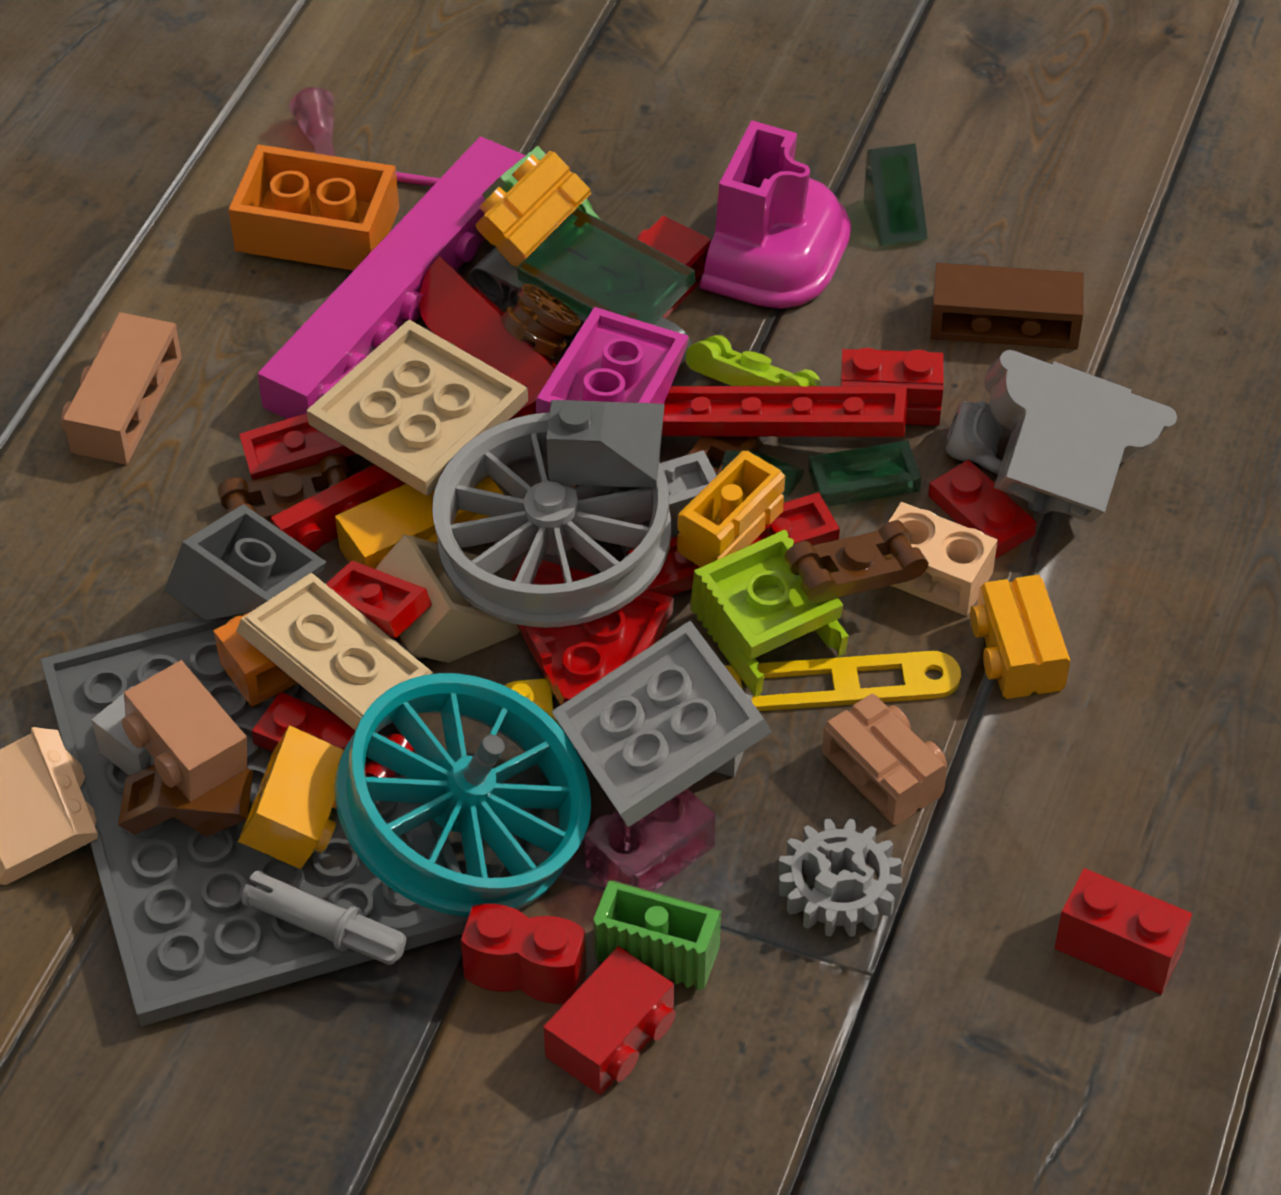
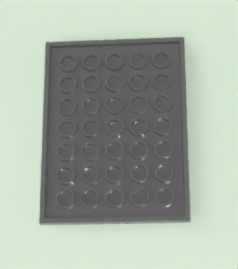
[41,613,469,1027]

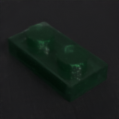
[808,440,922,507]

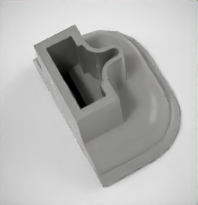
[984,350,1177,523]

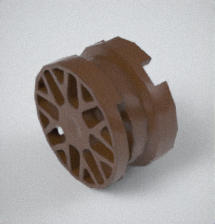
[501,284,581,358]

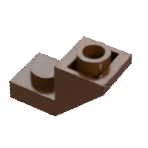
[118,764,253,837]

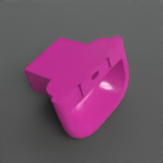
[700,120,852,309]

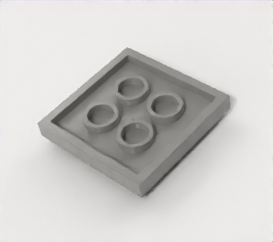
[551,621,772,827]

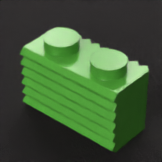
[593,880,722,991]

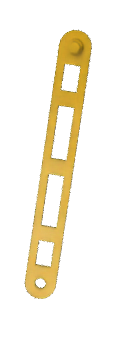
[504,651,961,726]

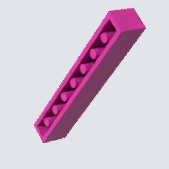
[257,136,526,419]

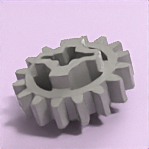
[778,819,902,937]

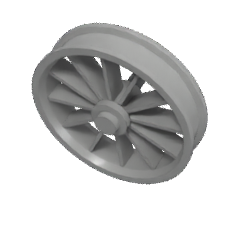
[432,412,671,627]

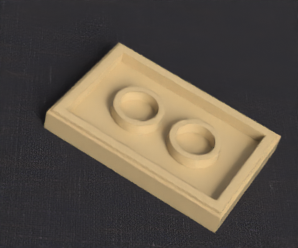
[236,573,433,731]

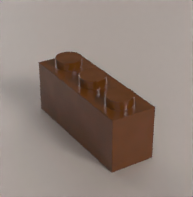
[930,262,1084,349]

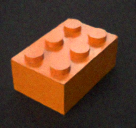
[228,144,399,270]

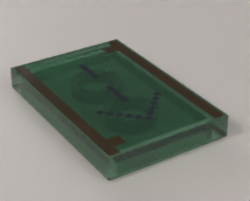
[517,208,695,325]

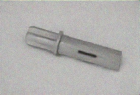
[242,870,406,965]

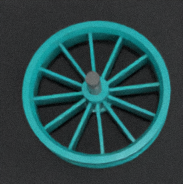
[335,673,591,917]

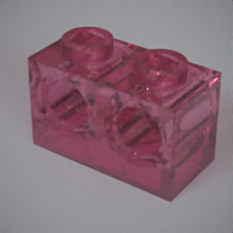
[585,788,716,892]

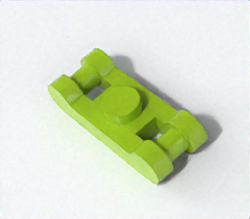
[685,335,821,386]

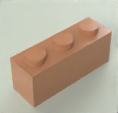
[61,312,182,465]

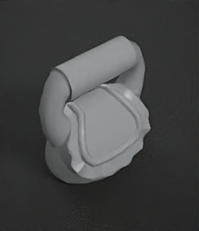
[945,401,1006,474]

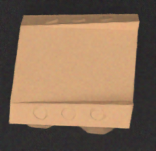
[0,727,98,885]

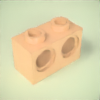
[883,502,998,616]

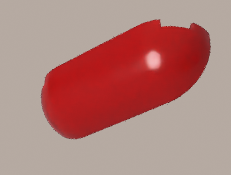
[419,256,557,387]

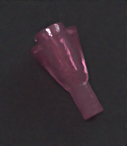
[289,87,336,156]

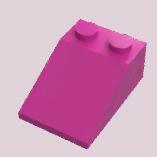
[536,307,689,414]

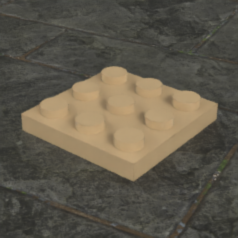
[307,320,528,496]

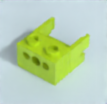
[690,530,849,697]

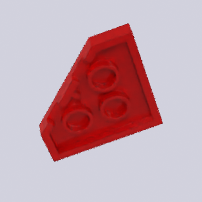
[511,555,673,705]

